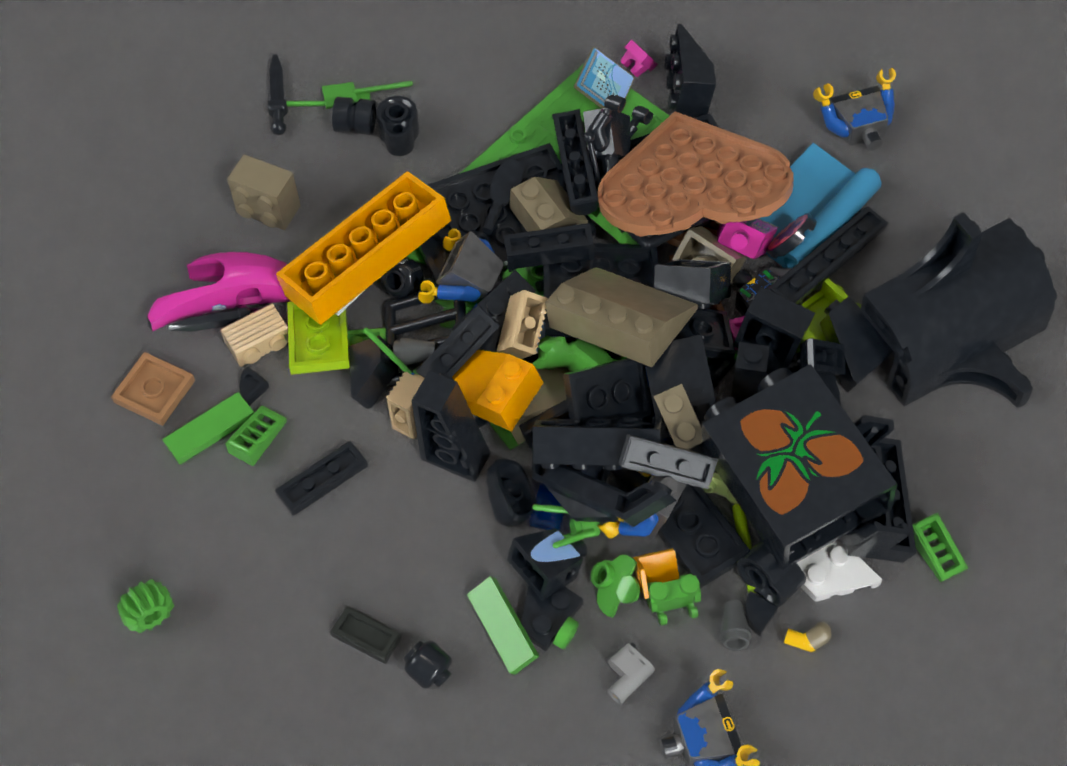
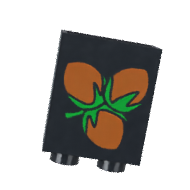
[702,364,897,570]

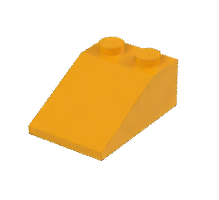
[452,350,544,432]

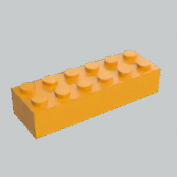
[276,171,451,325]

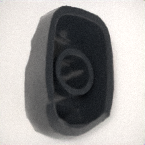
[486,459,537,527]

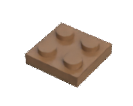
[111,352,195,426]

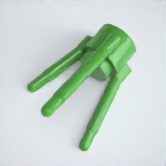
[532,504,600,548]

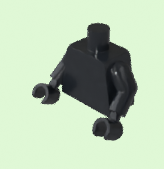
[583,95,653,176]

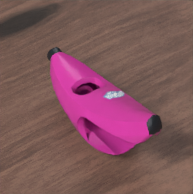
[147,252,292,331]

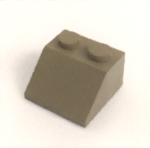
[510,177,588,232]
[672,226,747,308]

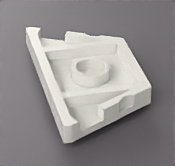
[797,540,882,602]

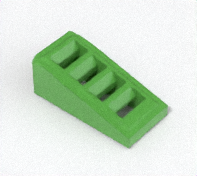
[225,405,287,466]
[913,512,968,582]

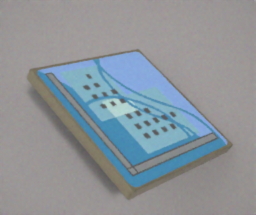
[574,46,635,108]

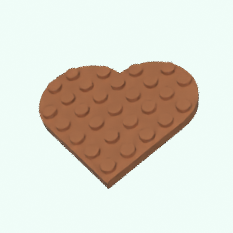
[598,112,794,237]

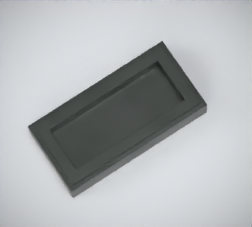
[330,606,402,664]

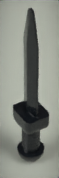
[268,54,288,135]
[168,304,278,332]

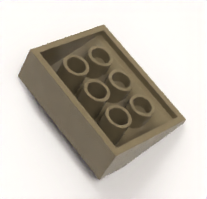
[545,267,698,367]

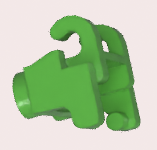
[646,574,701,626]

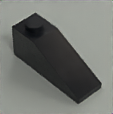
[797,338,846,375]

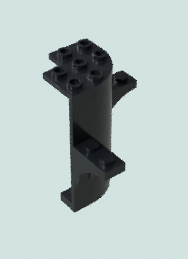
[860,212,1057,409]

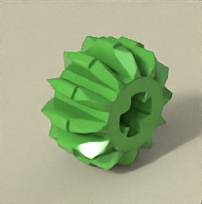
[116,579,175,633]

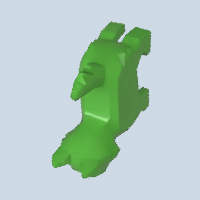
[533,336,627,372]

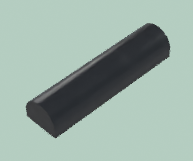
[552,109,599,215]

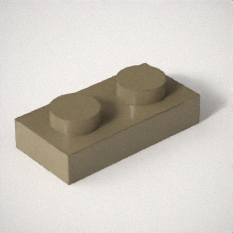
[653,384,702,450]

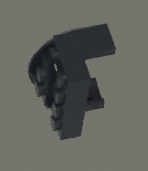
[838,415,916,563]

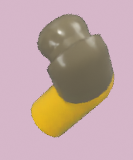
[784,622,832,652]

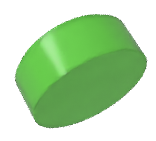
[553,616,580,650]

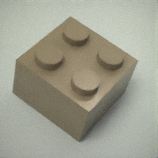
[227,154,301,231]

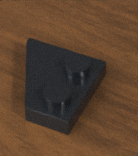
[521,586,583,652]

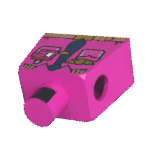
[717,218,778,259]

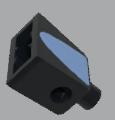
[507,529,587,600]

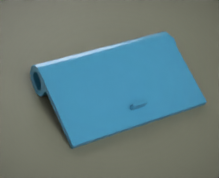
[760,143,882,269]

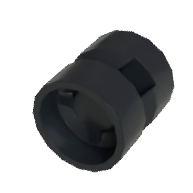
[332,96,377,135]

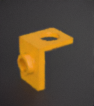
[632,548,679,599]

